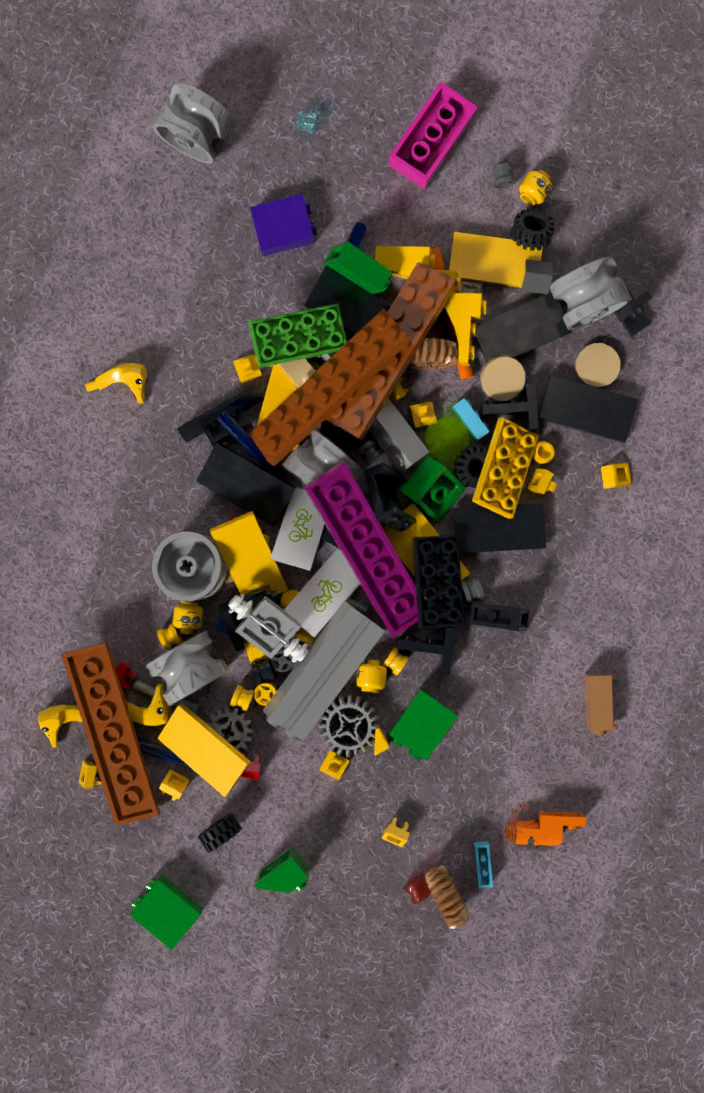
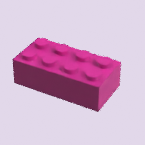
[388,82,478,190]

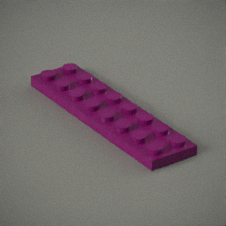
[303,461,418,638]

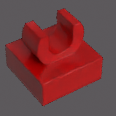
[116,661,138,689]
[240,753,261,781]

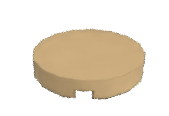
[575,343,620,388]
[480,355,525,401]

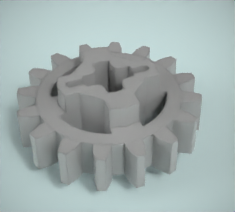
[206,706,254,753]

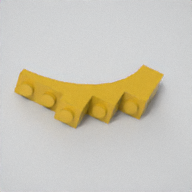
[375,246,487,366]

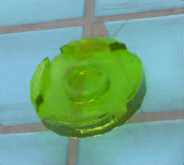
[424,417,469,462]

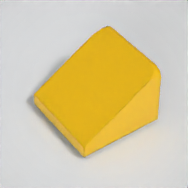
[601,463,631,489]
[374,726,390,756]

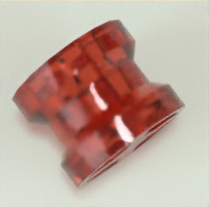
[403,875,431,904]

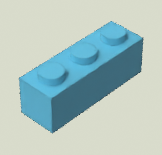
[452,398,489,441]
[473,841,493,889]

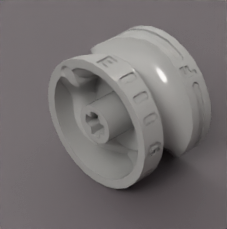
[152,83,234,164]
[549,257,632,330]
[282,430,364,485]
[152,532,229,601]
[146,631,229,706]

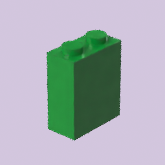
[322,241,392,294]
[388,688,458,761]
[129,874,204,951]

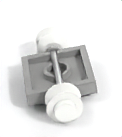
[228,594,308,663]

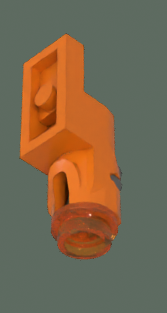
[505,811,586,852]

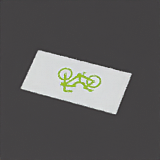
[270,487,325,571]
[284,548,360,637]

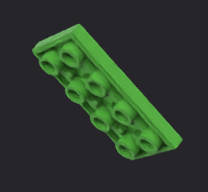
[248,304,347,369]

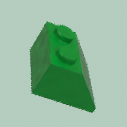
[399,456,466,523]
[254,846,310,893]

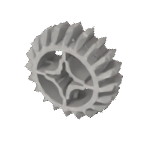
[318,695,379,757]

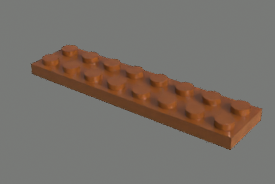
[325,262,458,441]
[249,309,411,466]
[61,641,160,826]

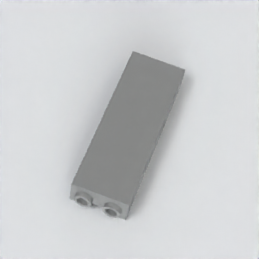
[263,601,385,741]

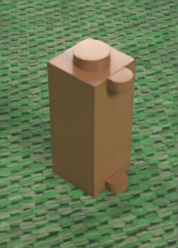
[584,674,618,735]

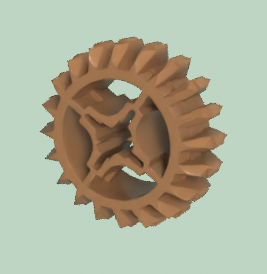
[407,338,459,370]
[425,865,470,929]

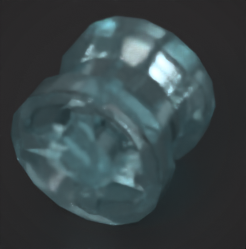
[296,109,318,135]

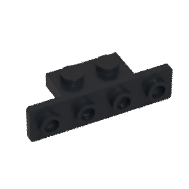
[177,385,264,448]

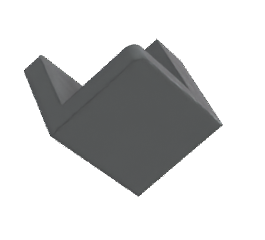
[522,259,553,294]

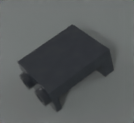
[364,462,417,531]
[219,585,281,652]

